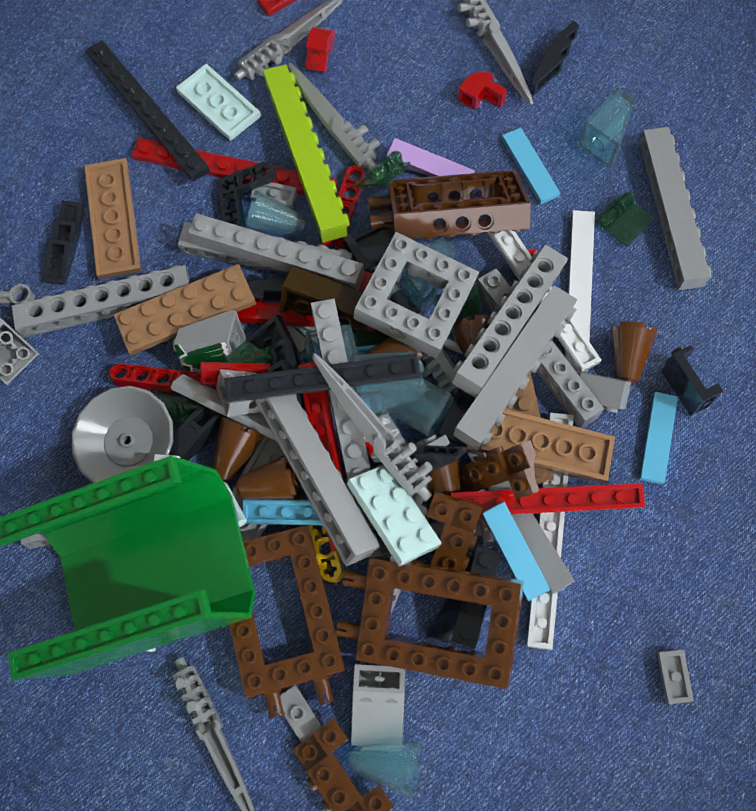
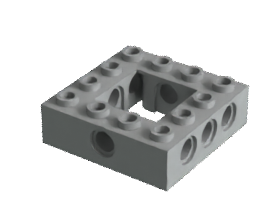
[353,232,479,359]

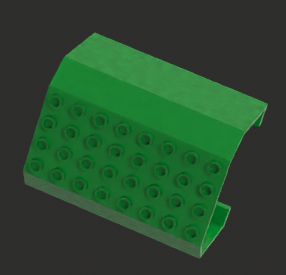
[0,456,255,681]

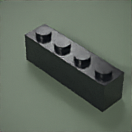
[427,546,501,651]

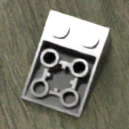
[0,318,39,385]
[351,664,406,748]

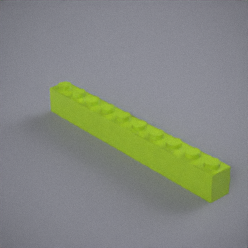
[263,64,350,243]

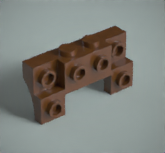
[460,440,539,499]
[411,491,483,571]
[293,718,395,811]

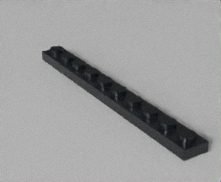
[85,40,210,182]

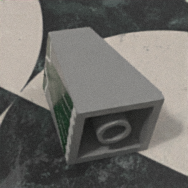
[173,310,247,373]

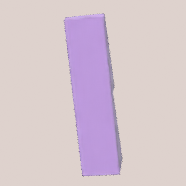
[387,138,475,177]

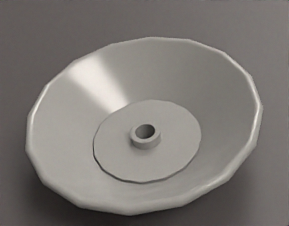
[72,386,173,483]

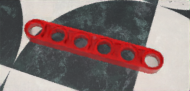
[322,166,365,250]
[109,363,217,394]

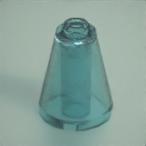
[246,190,306,236]
[349,742,422,797]

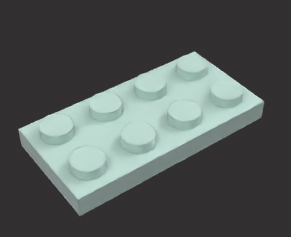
[176,64,261,141]
[347,465,442,566]

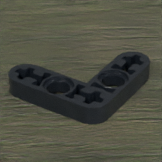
[218,161,277,228]

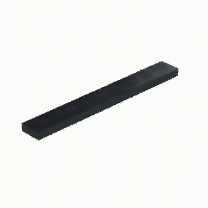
[224,353,421,403]

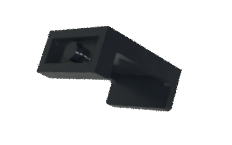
[342,227,394,274]
[662,345,723,416]

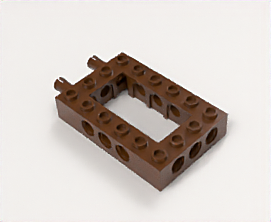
[368,170,531,239]
[229,525,345,719]
[336,556,524,689]

